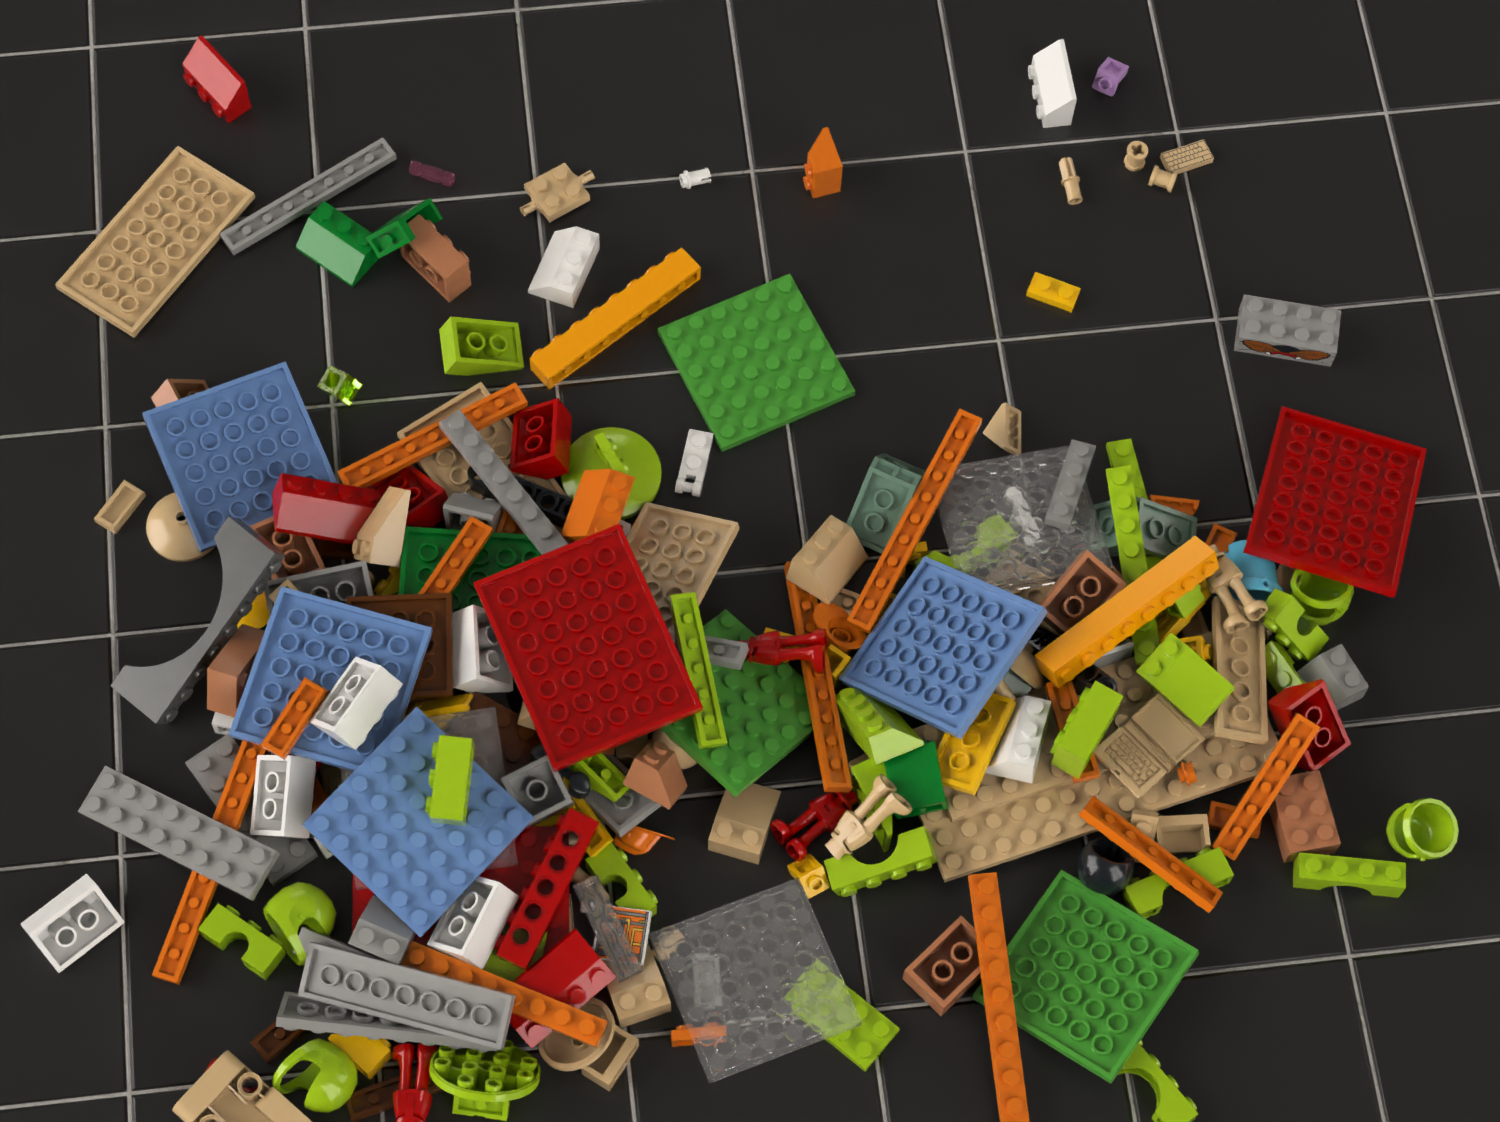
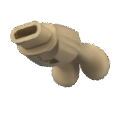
[1206,544,1268,634]
[825,774,912,860]

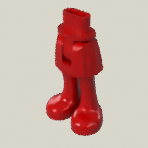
[738,629,827,674]
[770,790,859,862]
[392,1043,439,1122]

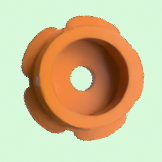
[1177,761,1197,786]

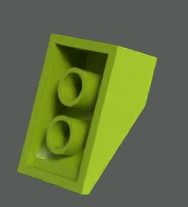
[439,317,524,376]
[1136,633,1236,727]
[850,759,892,852]

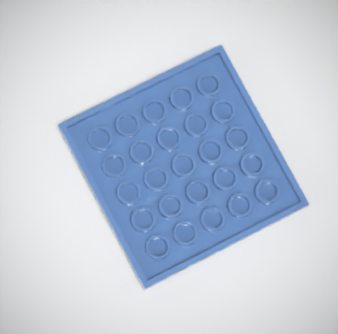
[142,361,338,553]
[838,556,1048,739]
[229,586,433,772]
[302,707,534,938]

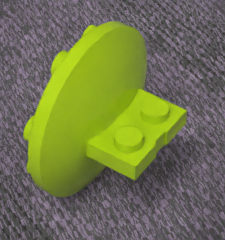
[561,427,661,520]
[429,1040,541,1121]

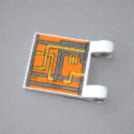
[580,902,652,965]

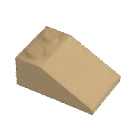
[352,486,411,567]
[708,783,781,865]
[603,942,671,1028]

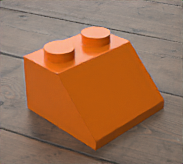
[803,127,843,199]

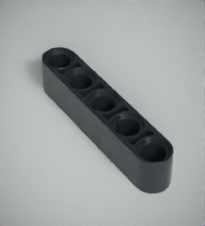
[467,466,573,528]
[1028,626,1118,696]

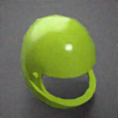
[1290,569,1354,626]
[1386,798,1459,861]
[263,882,337,966]
[272,1038,358,1113]

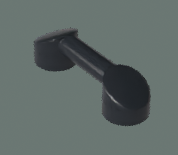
[530,743,591,799]

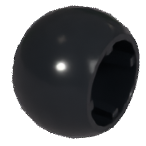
[1076,838,1135,895]

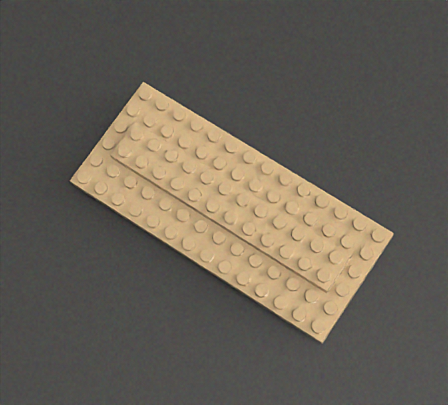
[913,631,1278,882]

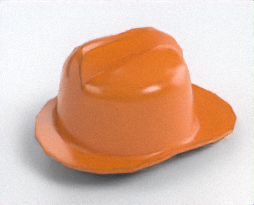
[813,602,867,655]
[614,826,675,855]

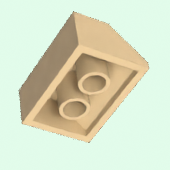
[786,515,868,605]

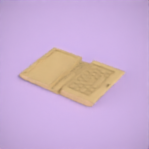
[1094,693,1205,799]

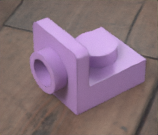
[1092,57,1129,97]

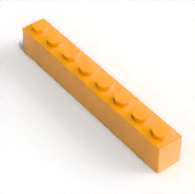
[530,247,701,390]
[1034,536,1219,688]

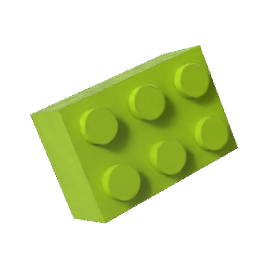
[1050,681,1124,779]
[425,735,475,826]

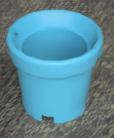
[1224,540,1283,602]

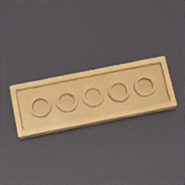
[1211,596,1268,745]

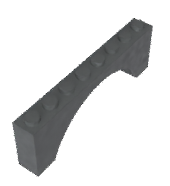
[111,516,285,724]

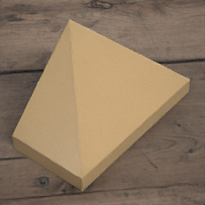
[983,402,1021,457]

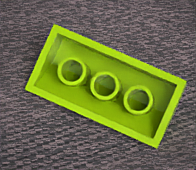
[835,688,924,765]

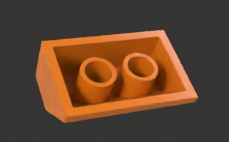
[561,469,635,543]

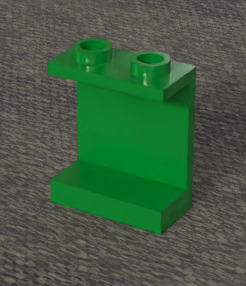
[366,198,443,258]
[884,740,949,820]

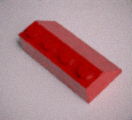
[272,473,380,545]
[510,928,616,1048]

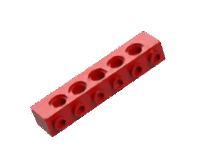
[494,808,599,971]

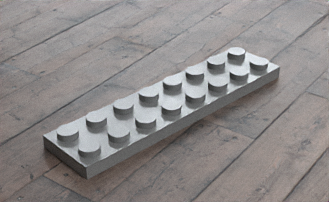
[78,766,280,901]
[298,942,516,1050]
[276,991,497,1052]

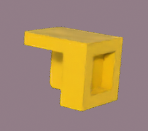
[827,644,851,688]

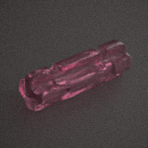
[409,160,455,187]

